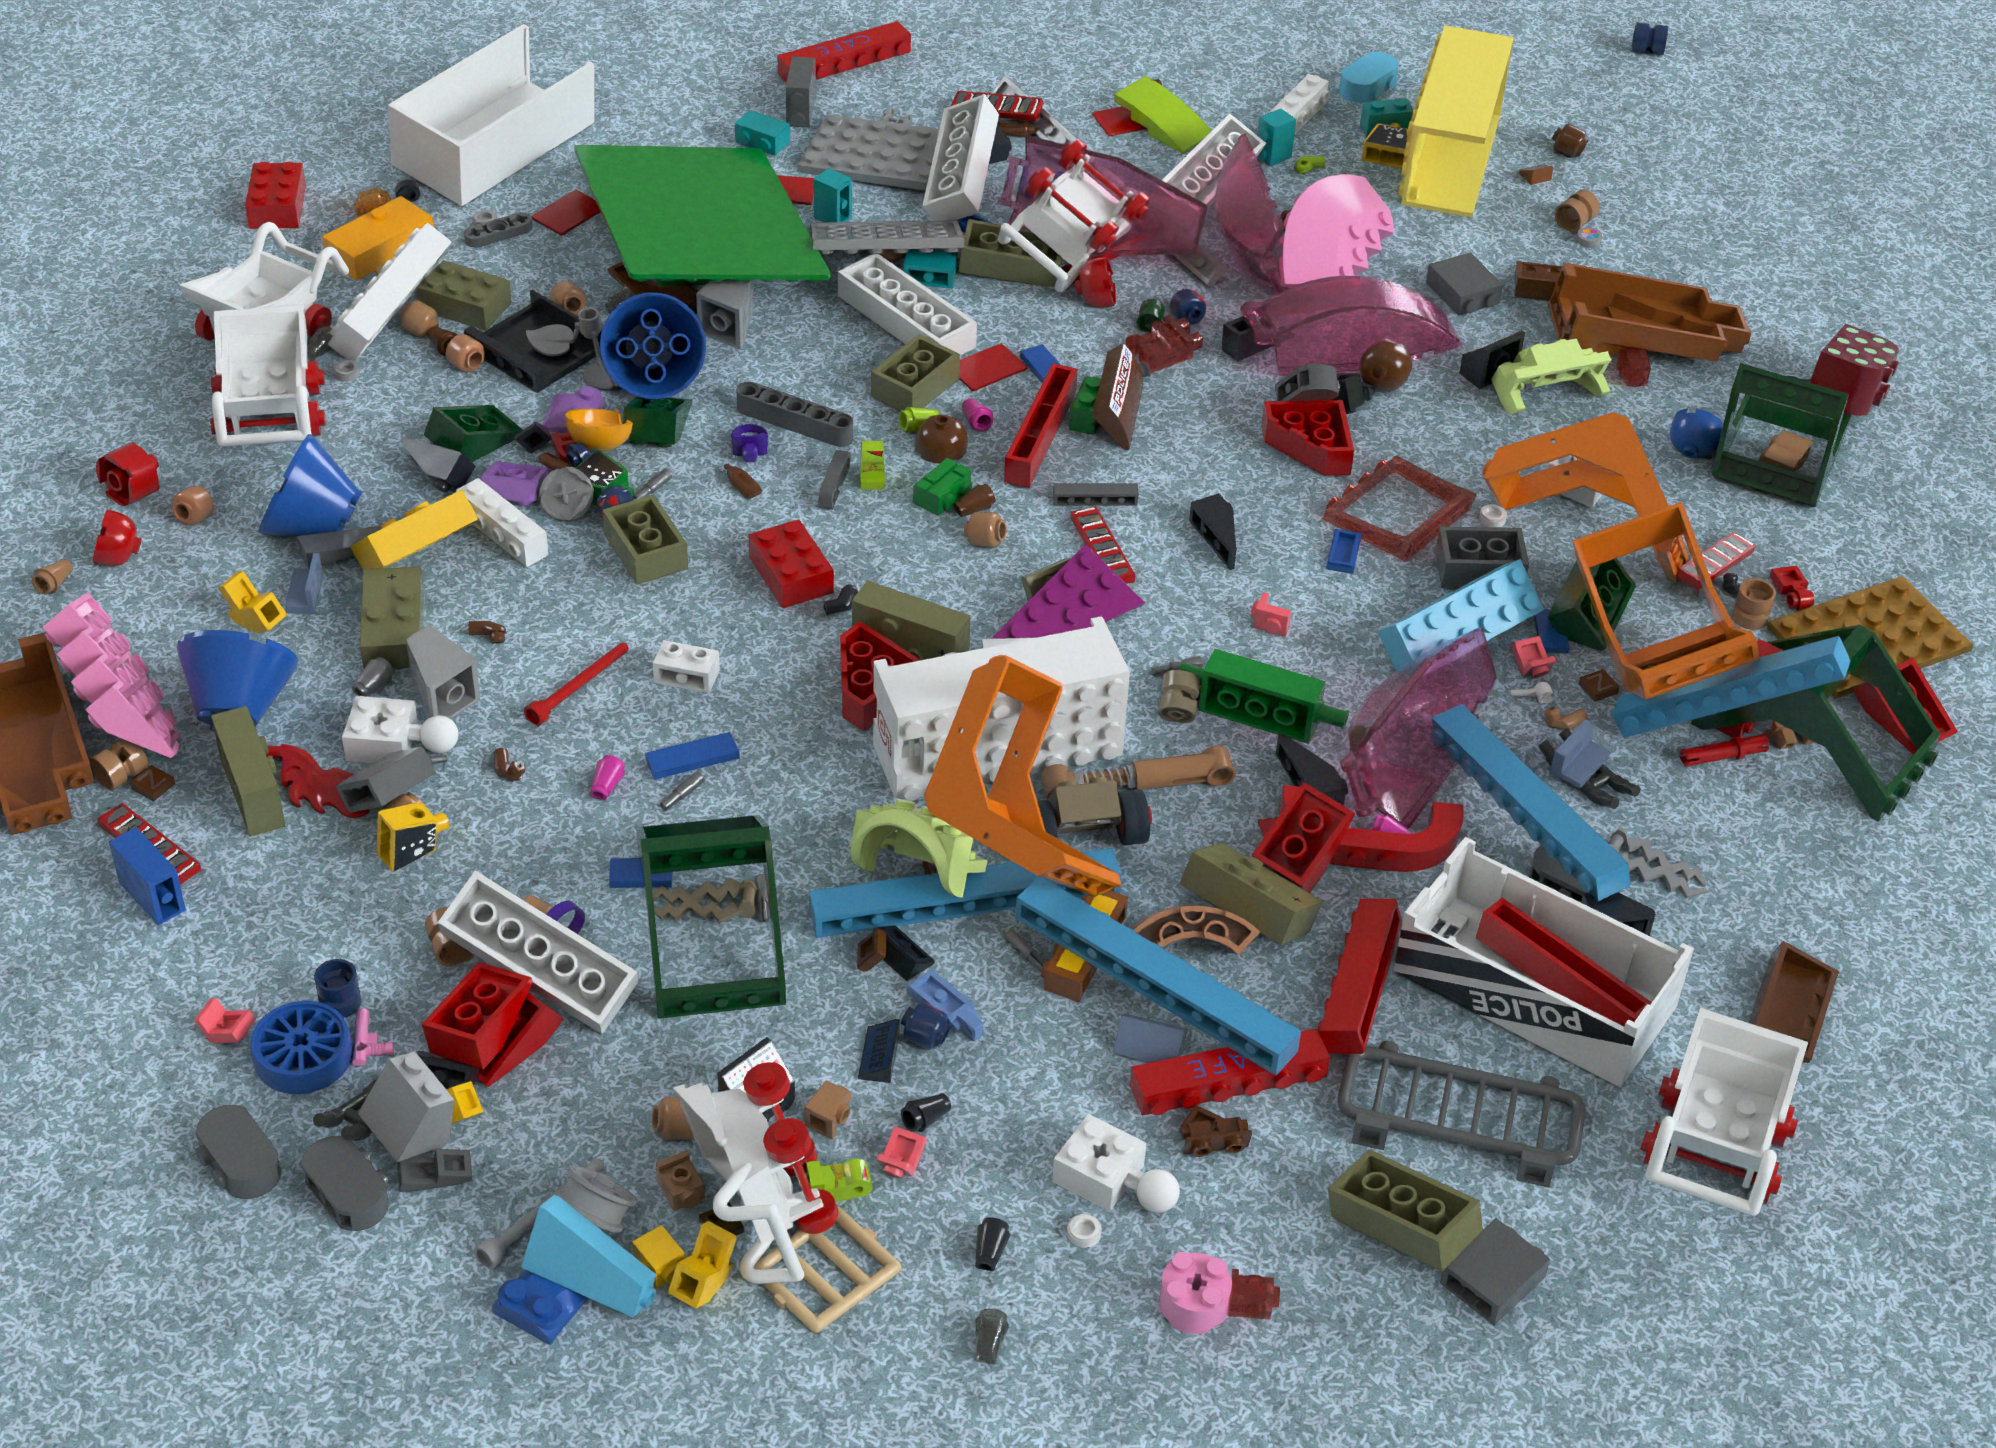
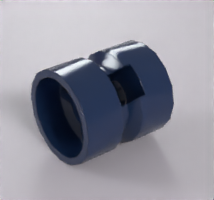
[1632,22,1668,55]
[314,959,362,1018]

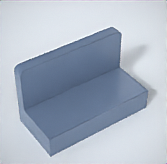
[285,553,323,614]
[1550,719,1611,788]
[1113,1013,1188,1063]

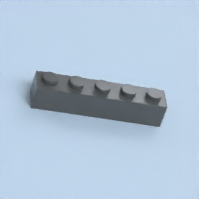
[1053,483,1139,506]

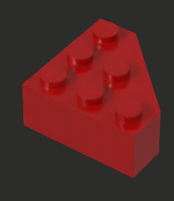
[1261,400,1355,476]
[840,621,921,731]

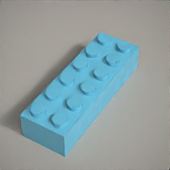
[1377,559,1544,682]

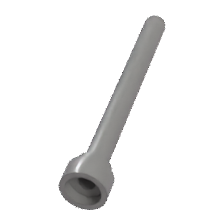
[474,1158,604,1270]

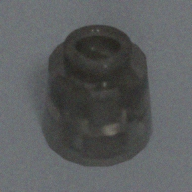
[605,286,633,314]

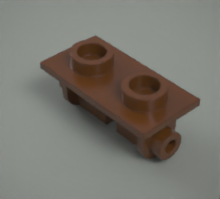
[1180,1117,1252,1157]

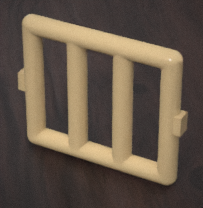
[754,1206,902,1333]

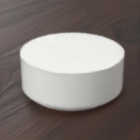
[1479,504,1507,527]
[1067,1214,1102,1248]

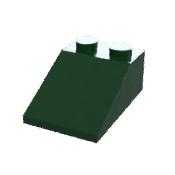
[623,397,692,448]
[424,405,523,462]

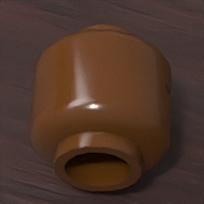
[1552,123,1589,158]

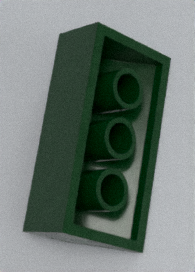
[1547,558,1636,651]

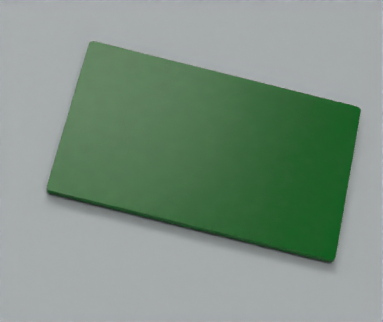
[574,145,831,282]

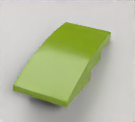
[1114,75,1212,154]

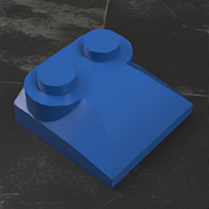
[492,1270,588,1345]

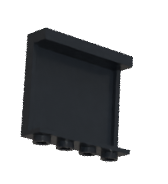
[464,289,602,393]

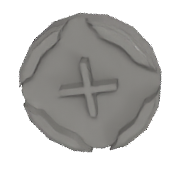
[539,467,594,521]

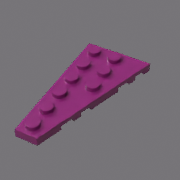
[981,544,1145,649]

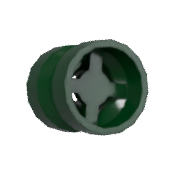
[1136,299,1165,333]

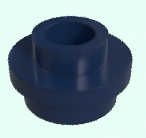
[566,442,590,467]

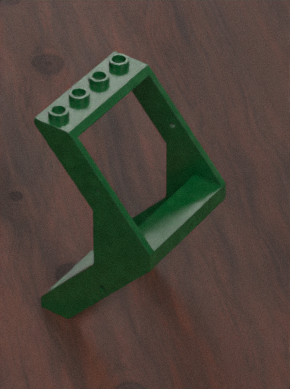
[1711,363,1852,507]
[1691,625,1940,822]
[636,815,786,1019]

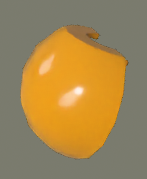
[565,408,633,452]

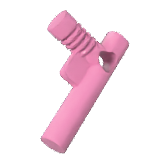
[352,1008,394,1066]

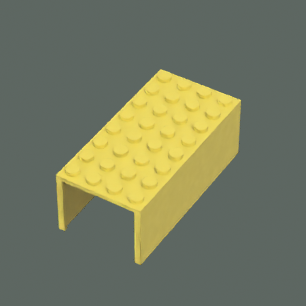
[1398,25,1514,218]

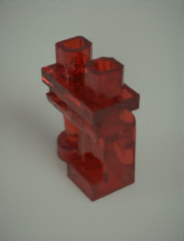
[1126,315,1203,373]

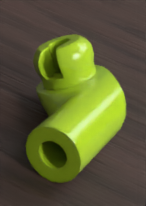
[1294,156,1325,174]

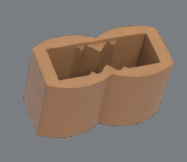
[1759,430,1813,472]

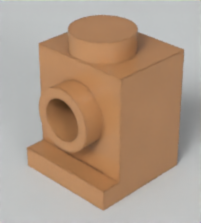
[804,1080,852,1140]
[656,1150,705,1211]

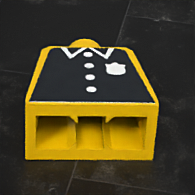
[1362,123,1409,168]
[377,802,449,872]

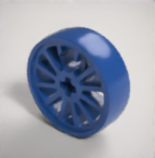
[250,1001,353,1094]

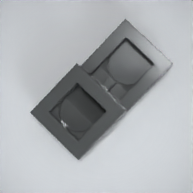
[397,1149,473,1192]

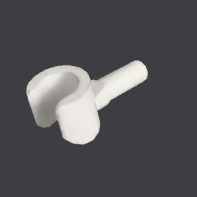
[1511,682,1553,704]

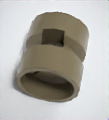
[1158,670,1201,723]

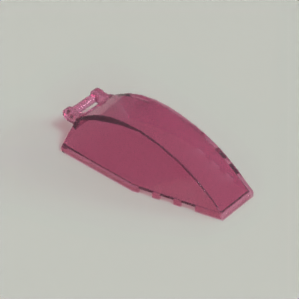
[1215,133,1314,306]
[997,135,1208,255]
[1240,275,1463,376]
[1340,628,1497,829]

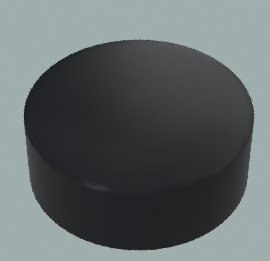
[395,180,420,202]

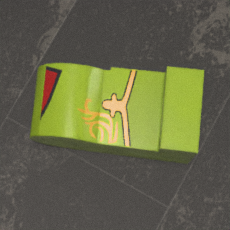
[860,440,885,490]
[806,1159,873,1202]

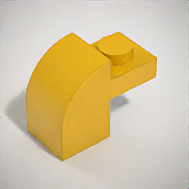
[218,571,287,633]
[668,1221,737,1309]

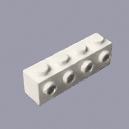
[1269,74,1330,135]
[456,478,548,567]

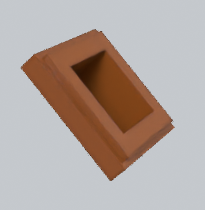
[1519,165,1554,185]

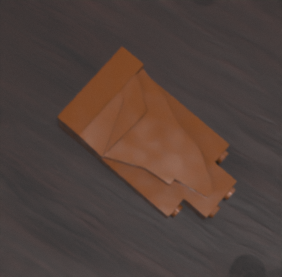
[1548,262,1751,362]
[0,632,95,835]

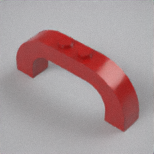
[1279,785,1464,872]

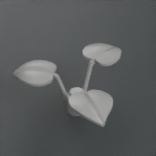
[526,307,619,390]

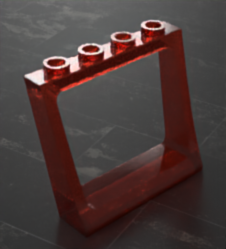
[1322,455,1477,562]

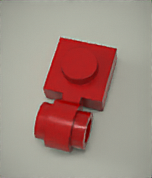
[1769,565,1815,611]

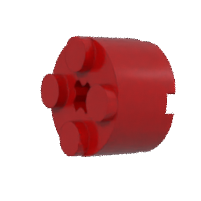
[96,442,160,506]

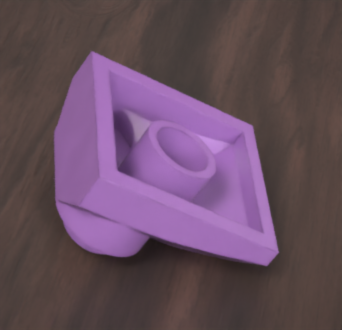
[543,386,605,433]
[481,461,549,506]

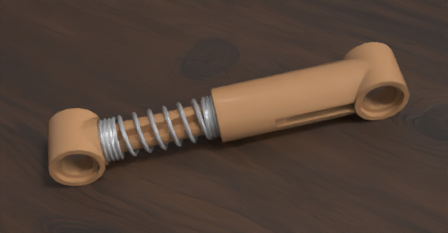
[1041,745,1236,799]

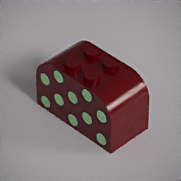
[1809,324,1899,416]

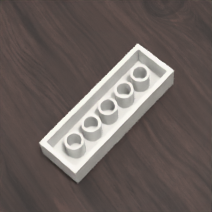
[922,94,999,221]
[1150,114,1266,230]
[328,223,452,361]
[838,253,977,355]
[438,870,638,1034]

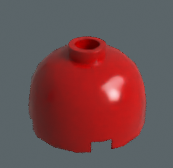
[1075,257,1116,308]
[93,509,142,567]

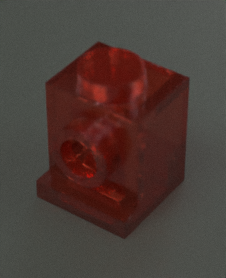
[1616,349,1651,387]
[1229,1269,1280,1320]

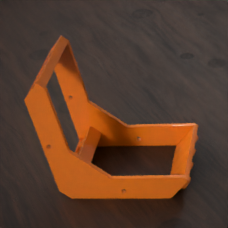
[1483,412,1690,583]
[1572,502,1760,700]
[924,655,1122,897]

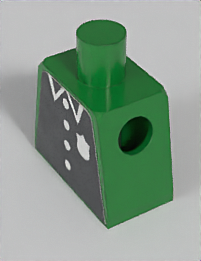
[575,450,634,506]

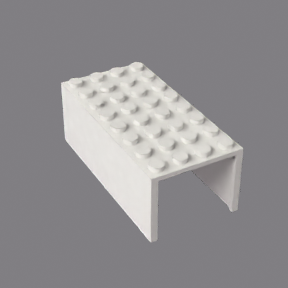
[388,24,594,206]

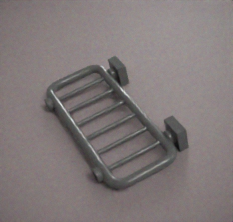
[1337,1041,1586,1188]

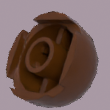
[1359,339,1413,393]
[915,415,968,464]

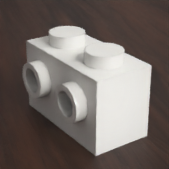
[653,640,720,693]

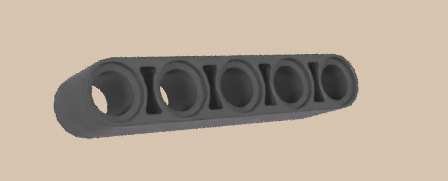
[736,382,853,447]

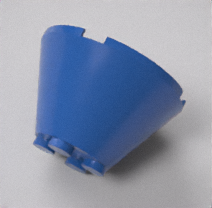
[600,293,706,399]
[258,434,363,537]
[177,630,298,732]

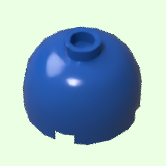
[1670,409,1722,458]

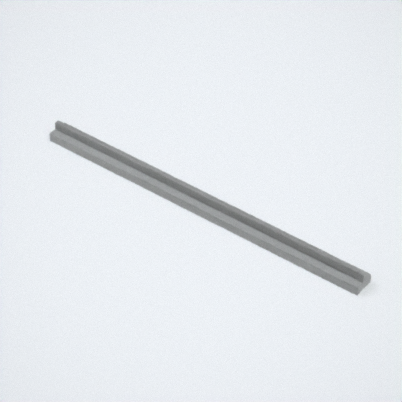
[992,76,1227,287]

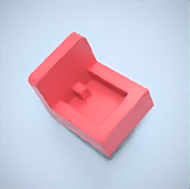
[1251,592,1291,637]
[1511,636,1557,678]
[195,998,256,1043]
[877,1126,927,1178]

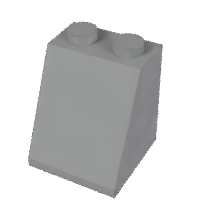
[696,279,753,350]
[406,625,480,719]
[358,1051,454,1162]

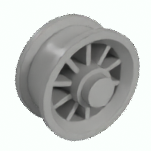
[555,1165,638,1233]

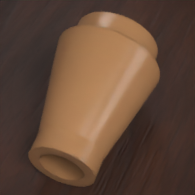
[32,559,73,595]

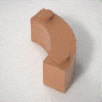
[1130,905,1260,955]

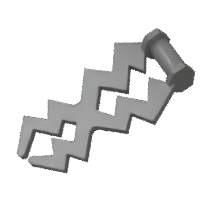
[1608,827,1707,899]

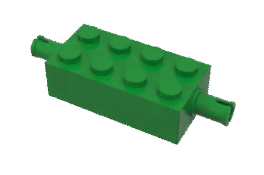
[1179,649,1349,744]

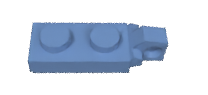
[907,970,983,1041]

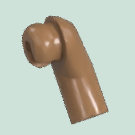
[1544,707,1588,730]

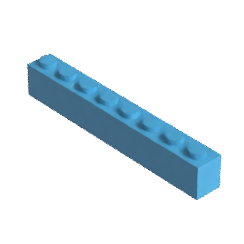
[1612,636,1851,738]

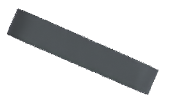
[464,212,533,248]
[818,450,851,510]

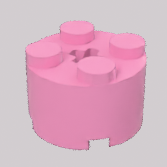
[1159,1252,1232,1334]

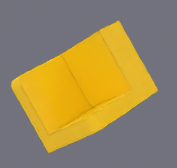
[447,1081,484,1125]

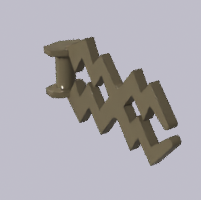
[653,877,757,923]

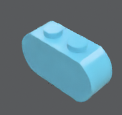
[1339,52,1399,103]

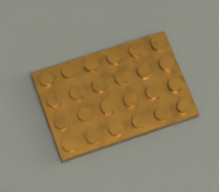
[1767,576,1973,699]

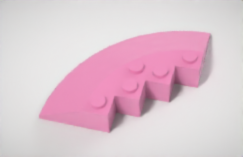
[1279,174,1395,298]
[42,592,180,758]

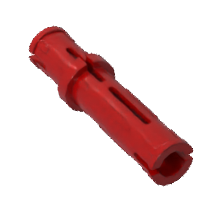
[1680,733,1769,768]

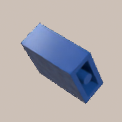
[109,827,186,925]

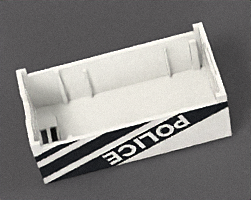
[1393,837,1694,1088]

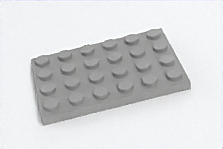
[797,114,939,190]
[811,220,964,254]

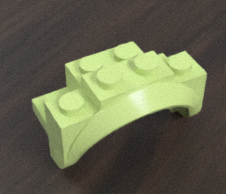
[1491,339,1611,414]
[851,799,987,898]

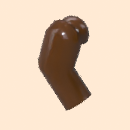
[468,621,507,643]
[493,748,526,782]

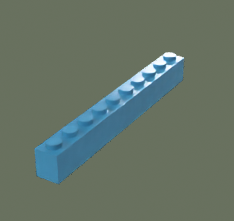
[1431,704,1630,901]
[809,848,1122,938]
[1016,877,1301,1076]

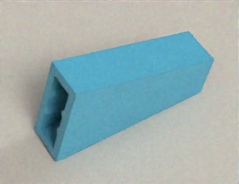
[521,1195,656,1318]

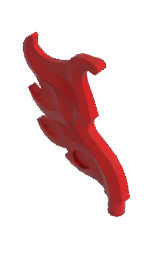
[266,743,370,818]

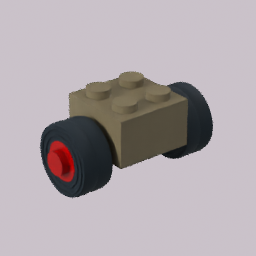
[1037,777,1152,846]

